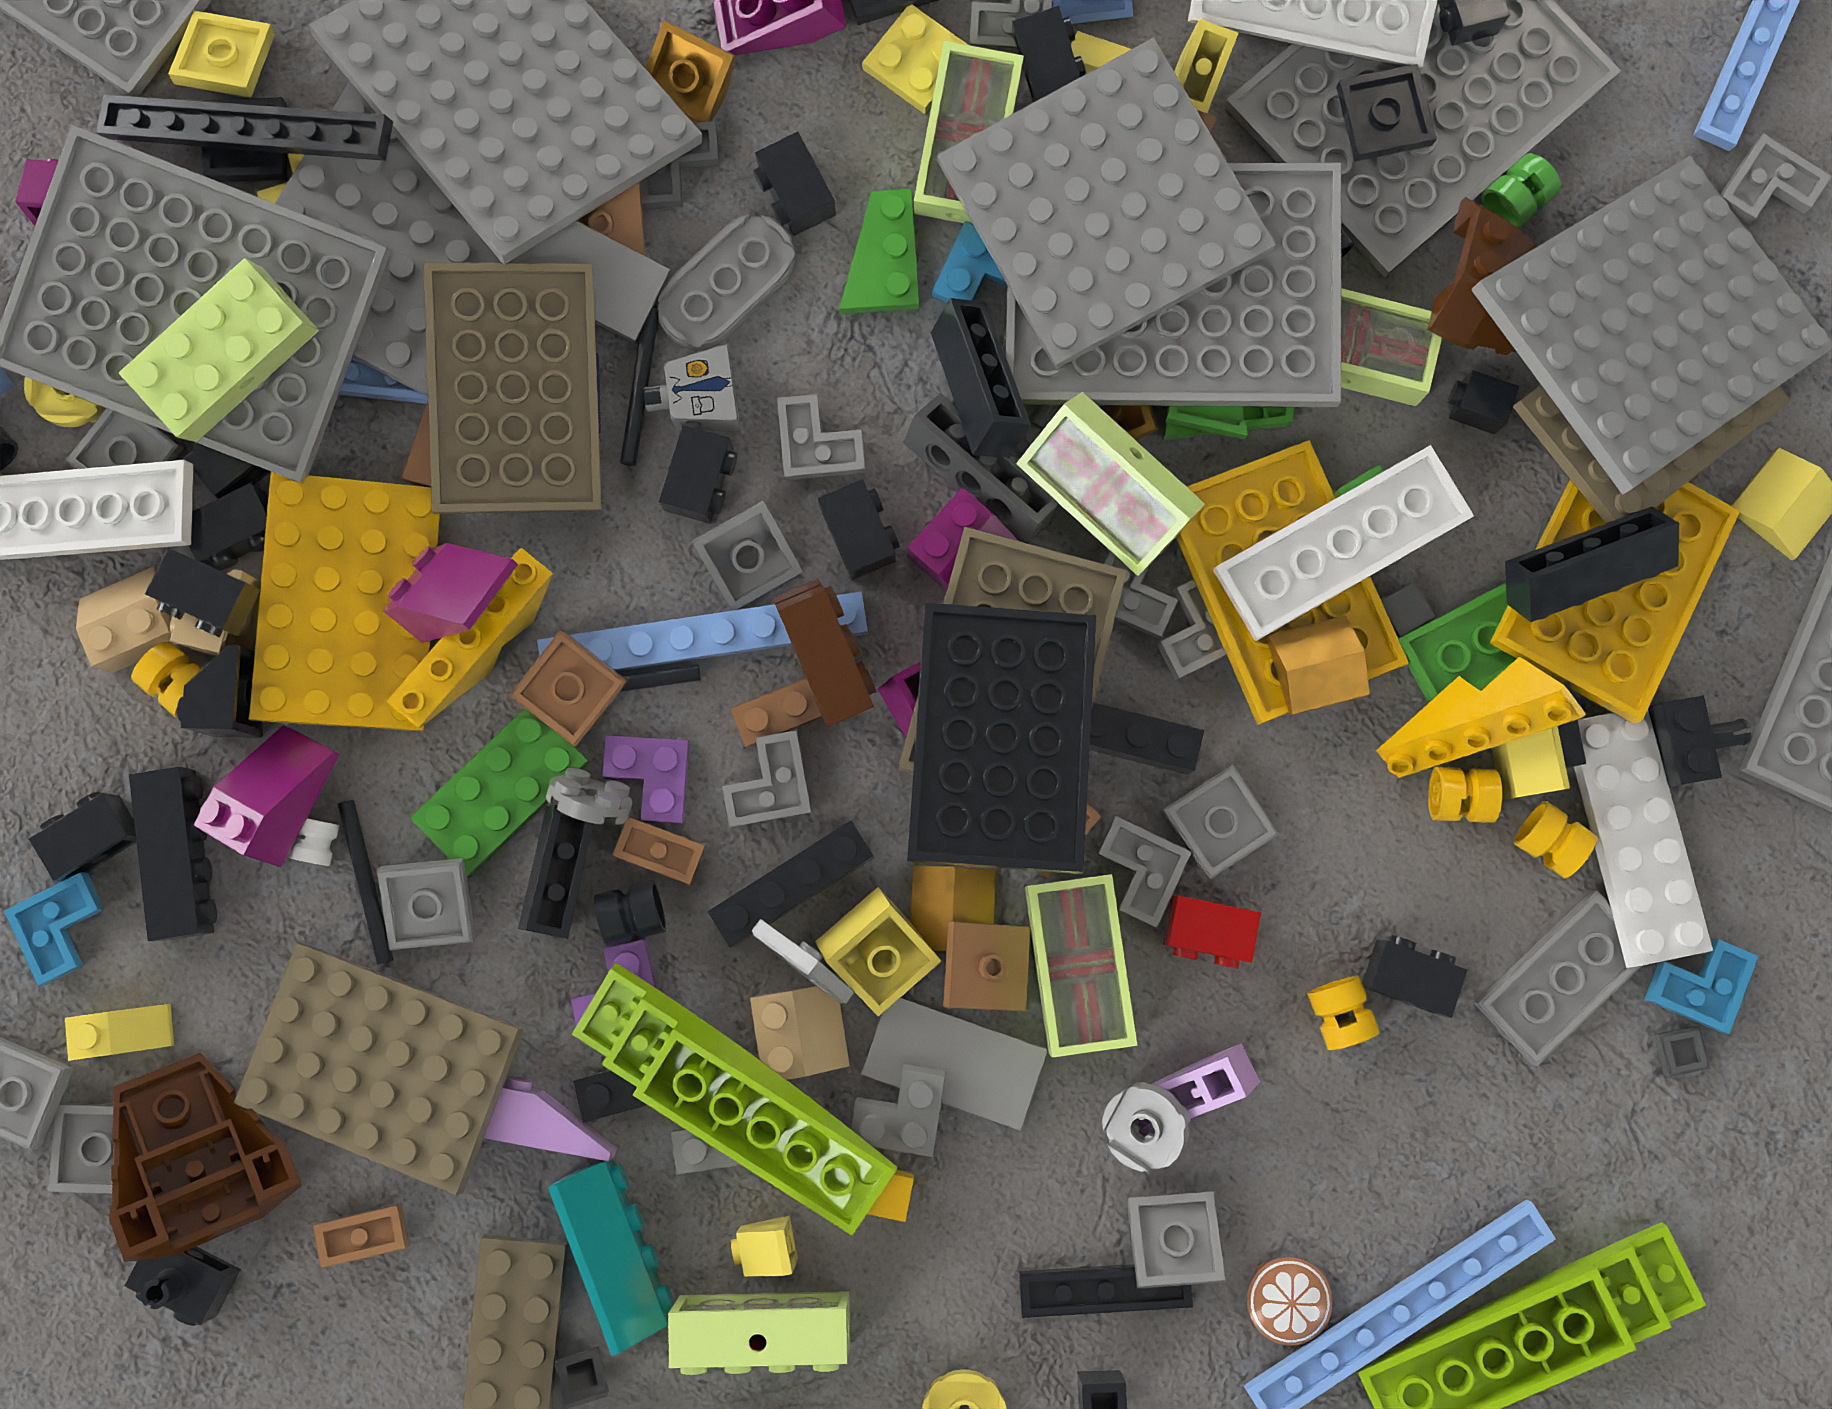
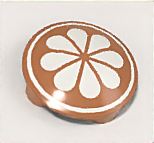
[1247,1257,1332,1345]

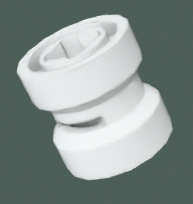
[287,818,340,866]

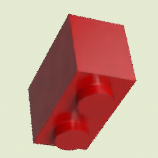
[1163,895,1261,969]

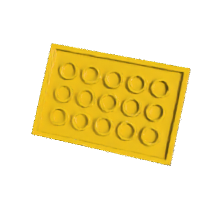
[1176,440,1409,725]
[249,472,440,732]
[1490,479,1740,724]

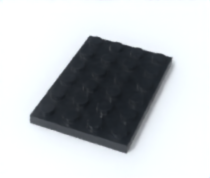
[907,603,1096,874]

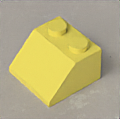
[815,887,941,1016]

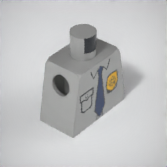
[644,345,741,431]

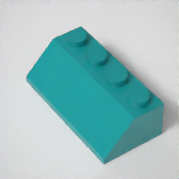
[548,1158,675,1356]

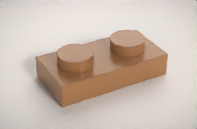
[730,679,823,748]
[612,817,707,885]
[313,1203,410,1268]

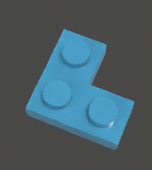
[932,222,1008,303]
[4,872,105,986]
[1644,939,1759,1034]

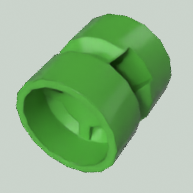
[1482,153,1561,229]

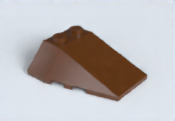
[1427,197,1538,355]
[109,1053,302,1262]

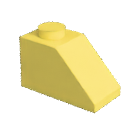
[1174,18,1238,113]
[65,1004,174,1061]
[731,1216,798,1277]

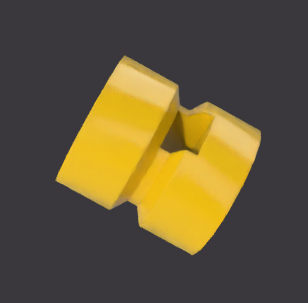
[131,641,203,718]
[1428,767,1502,823]
[1514,801,1598,879]
[1307,975,1380,1050]

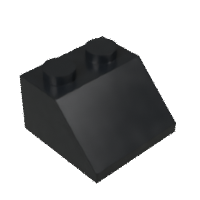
[177,645,264,738]

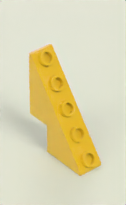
[387,548,553,729]
[1376,657,1586,778]

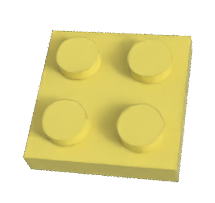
[862,5,968,114]
[168,10,275,98]

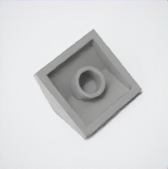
[692,501,803,611]

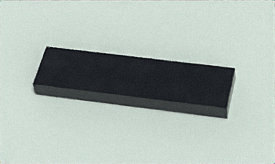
[1019,1264,1193,1318]

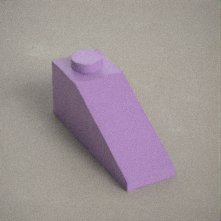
[1136,1043,1260,1136]
[484,1077,617,1161]

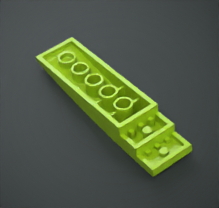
[571,963,898,1235]
[1357,1222,1706,1409]

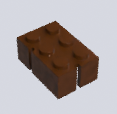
[773,579,877,727]

